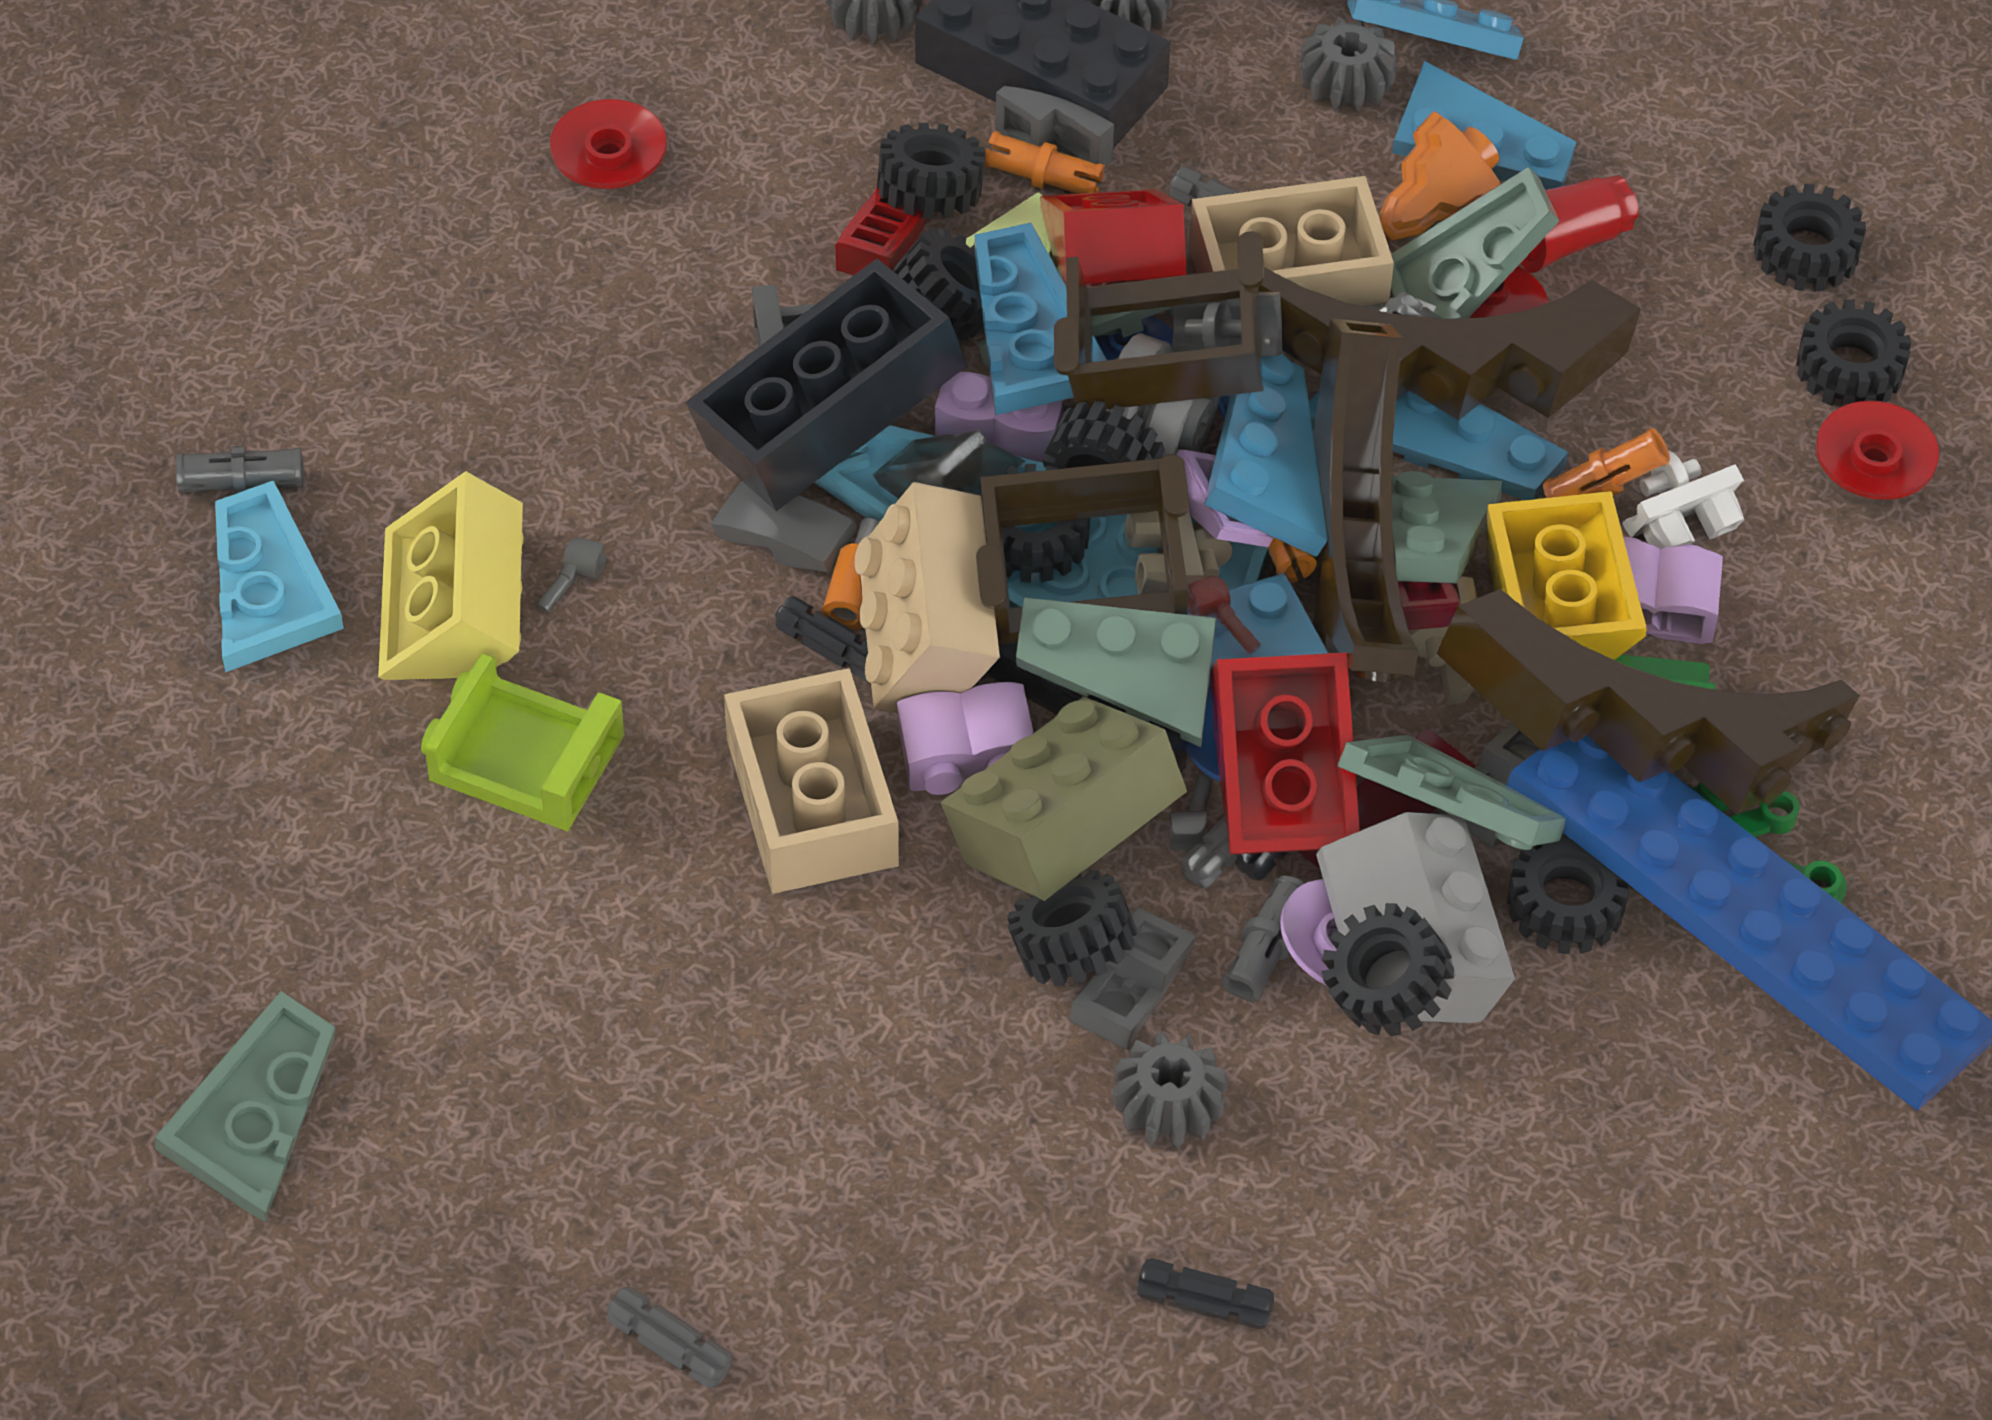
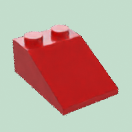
[1040,189,1187,287]
[1210,652,1360,855]

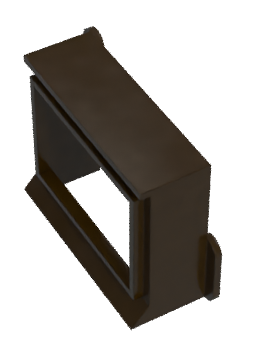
[1054,231,1264,410]
[976,454,1189,645]

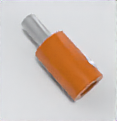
[821,518,879,630]

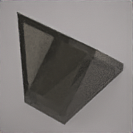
[872,430,1025,499]

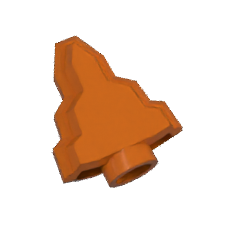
[1379,111,1501,242]

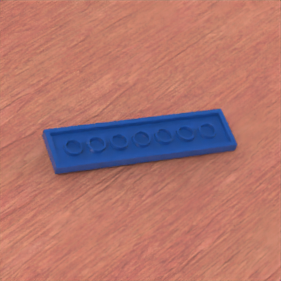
[1506,735,1992,1111]

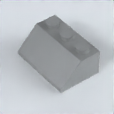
[1316,812,1515,1023]

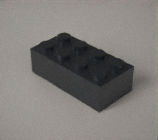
[915,0,1171,149]
[686,259,967,511]

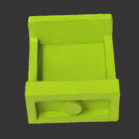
[421,653,625,832]

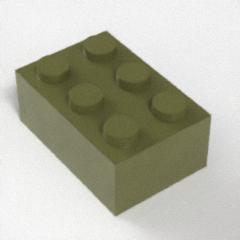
[941,696,1187,901]

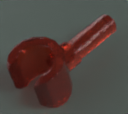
[1188,576,1261,655]

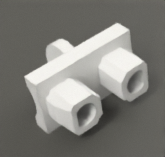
[1622,451,1744,549]

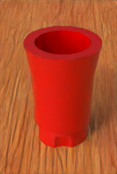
[1520,175,1639,273]

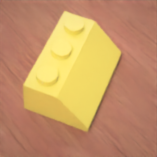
[378,471,523,680]

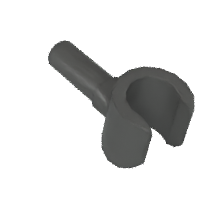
[536,538,607,614]
[1169,774,1212,851]

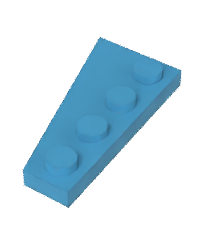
[975,222,1107,415]
[1204,354,1328,557]
[1309,391,1569,500]

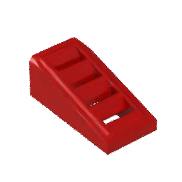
[835,188,928,276]

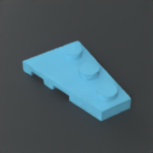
[215,481,344,673]

